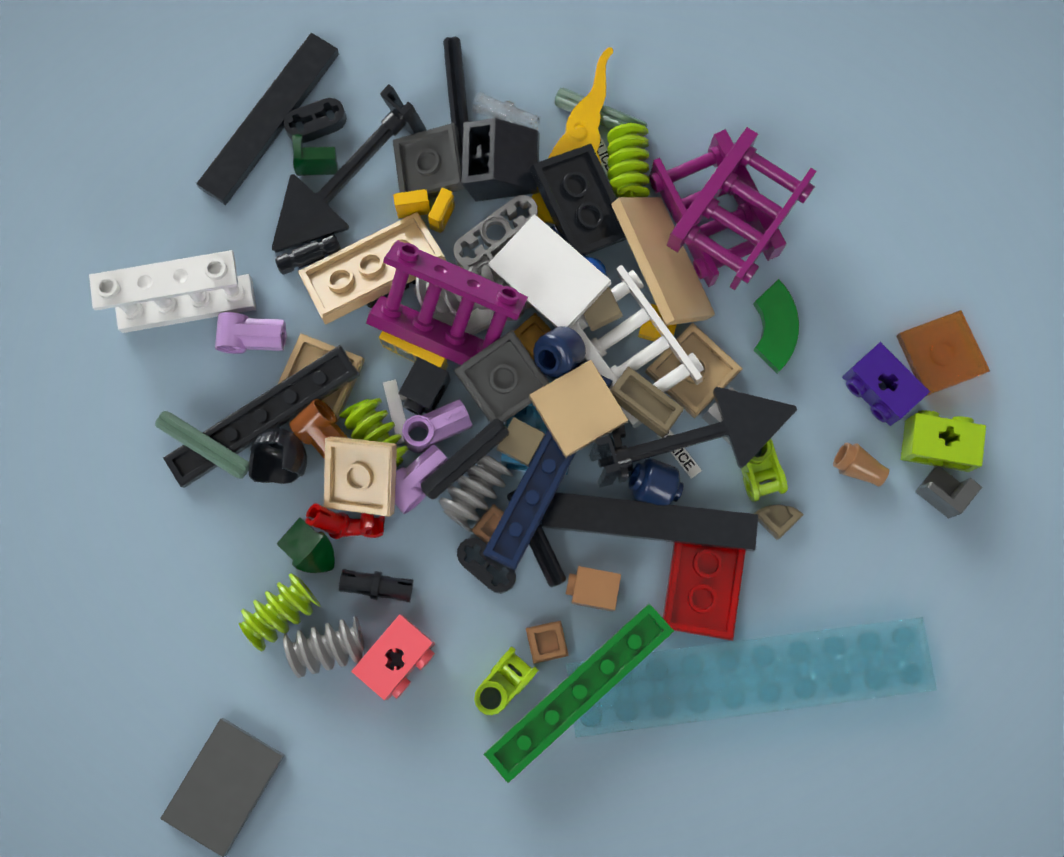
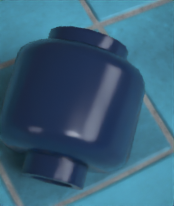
[533,326,586,378]
[628,458,684,505]

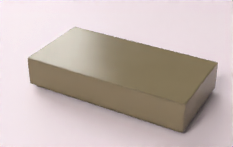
[610,366,685,438]

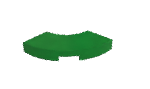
[753,279,799,374]

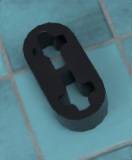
[284,98,347,143]
[457,538,516,594]

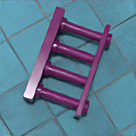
[666,127,817,290]
[649,129,787,287]
[366,240,528,365]

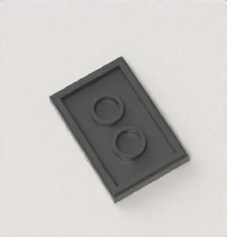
[160,718,285,857]

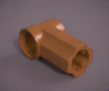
[290,399,348,460]

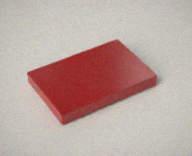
[662,542,746,641]

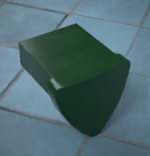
[292,134,338,176]
[276,517,335,573]

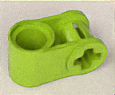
[740,439,788,502]
[474,646,539,715]

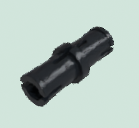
[339,569,414,602]

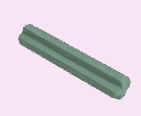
[554,87,647,129]
[155,411,249,479]

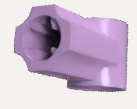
[215,312,287,354]
[402,399,472,453]
[395,444,448,514]

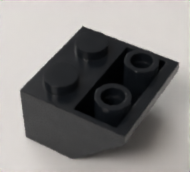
[461,118,540,202]

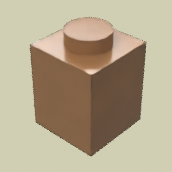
[566,566,621,612]

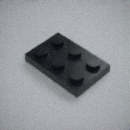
[529,144,627,256]

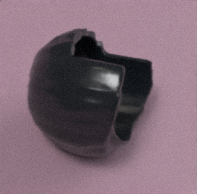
[248,428,307,484]

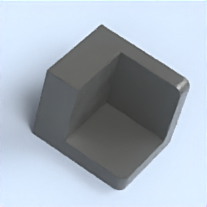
[915,466,982,519]

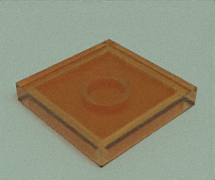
[896,310,990,397]

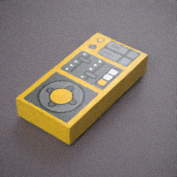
[379,331,448,370]

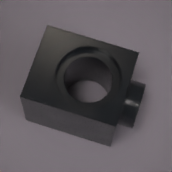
[398,357,451,415]

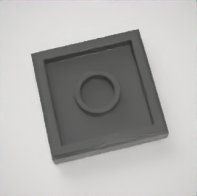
[393,123,465,199]
[454,330,549,423]

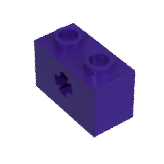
[842,341,930,426]

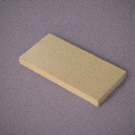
[611,197,715,326]
[298,212,446,325]

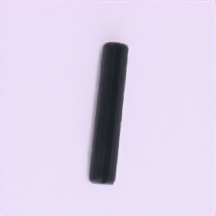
[421,419,509,500]
[507,490,566,588]

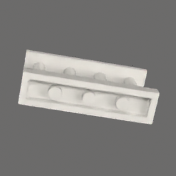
[89,250,257,333]
[571,265,704,428]

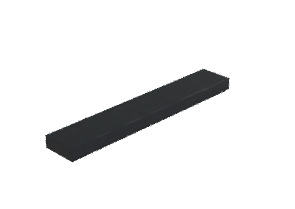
[196,33,339,205]
[163,345,360,488]
[541,492,758,551]

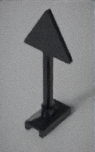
[272,84,427,252]
[589,387,797,488]

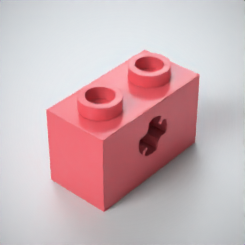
[351,614,435,700]

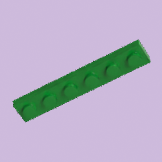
[484,603,674,783]

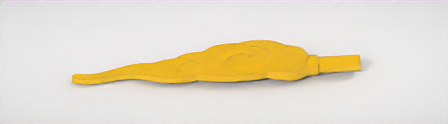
[531,47,613,224]

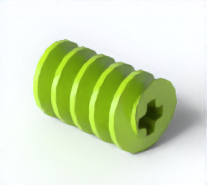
[607,123,650,198]
[340,398,409,467]
[238,573,321,652]

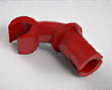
[305,503,385,539]

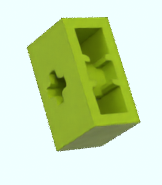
[900,410,986,472]

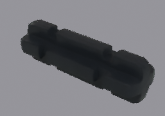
[275,234,341,275]

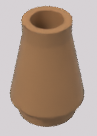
[833,442,889,487]

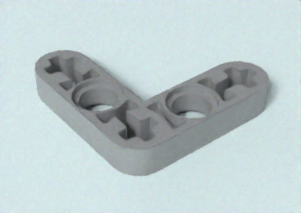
[453,195,538,321]

